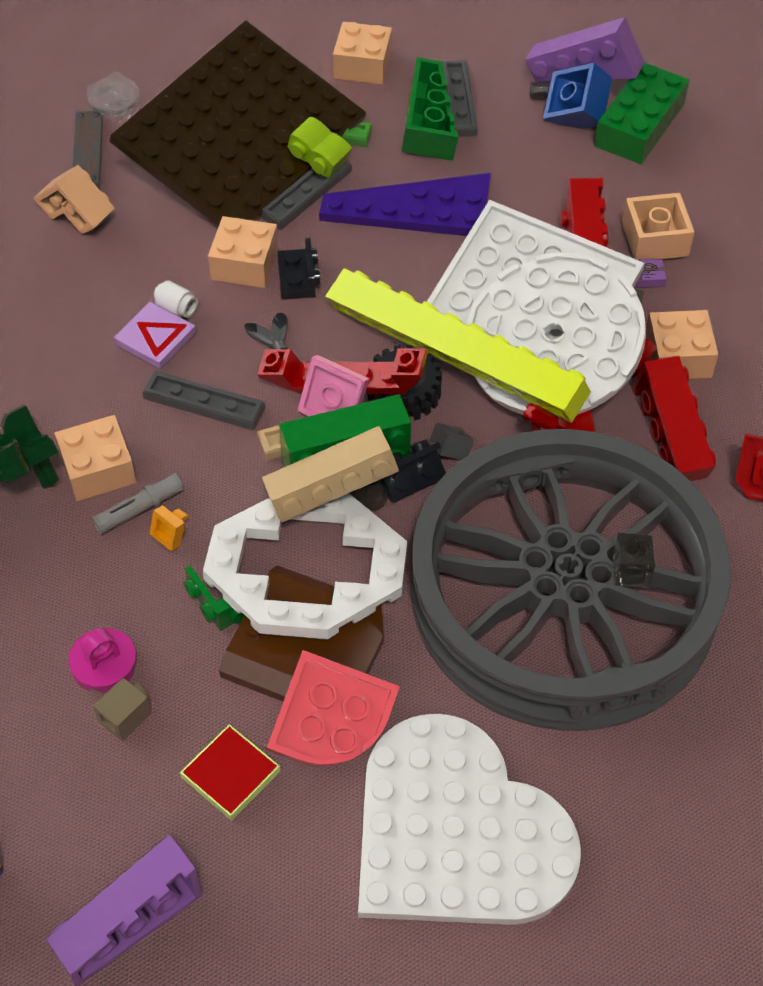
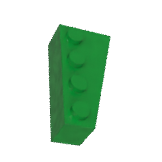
[401,57,459,161]

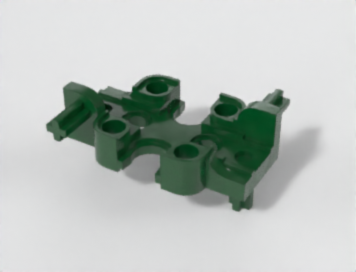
[0,404,59,488]

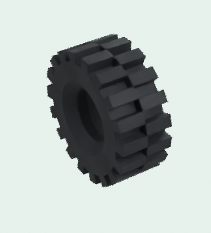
[367,345,442,421]

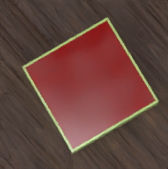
[180,724,281,821]

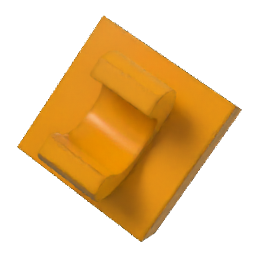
[149,505,189,551]

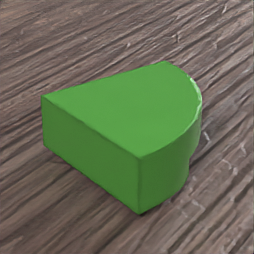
[342,122,372,147]

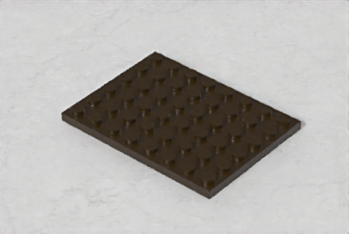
[109,20,367,227]

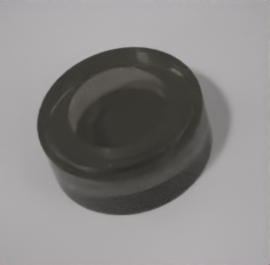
[356,480,388,511]

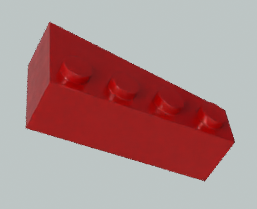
[560,177,610,249]
[632,356,716,481]

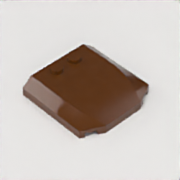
[219,565,384,702]

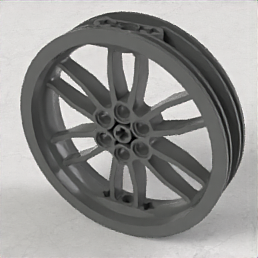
[411,429,731,731]

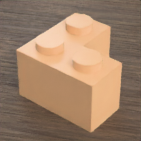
[33,165,115,234]

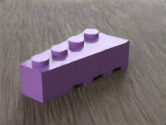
[525,17,645,82]
[46,835,203,986]

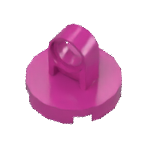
[68,628,137,693]

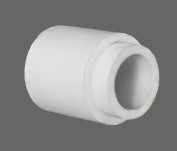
[154,280,198,318]

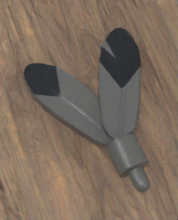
[244,312,288,349]

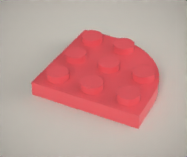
[266,650,400,766]

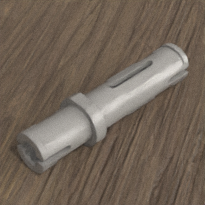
[91,473,184,535]

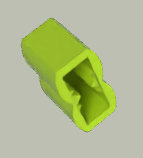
[287,117,352,178]

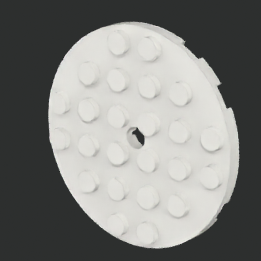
[466,252,646,415]

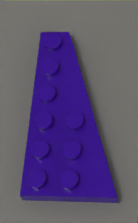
[319,173,491,236]

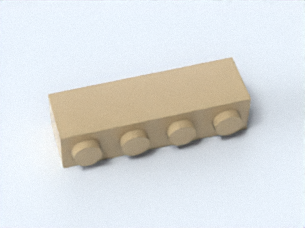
[262,426,399,522]

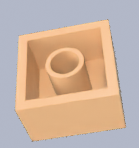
[333,22,392,85]
[622,193,695,260]
[208,216,279,288]
[646,310,718,379]
[54,415,137,502]

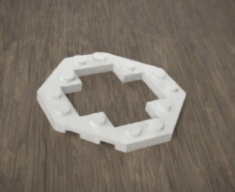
[203,493,407,639]

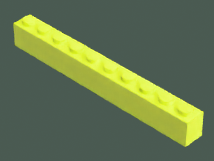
[325,268,591,423]

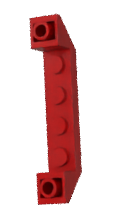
[257,348,428,394]

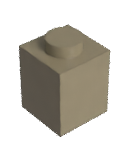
[93,678,152,742]

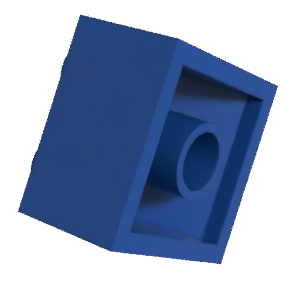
[543,63,612,129]

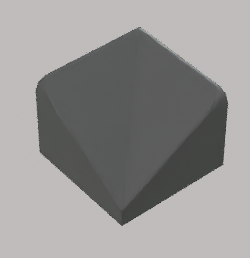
[429,423,474,460]

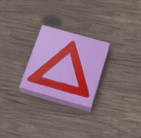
[113,302,196,369]

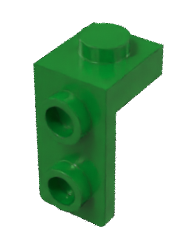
[183,565,245,631]

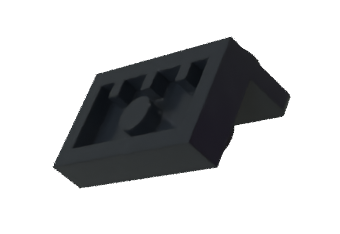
[277,238,320,300]
[380,439,446,502]

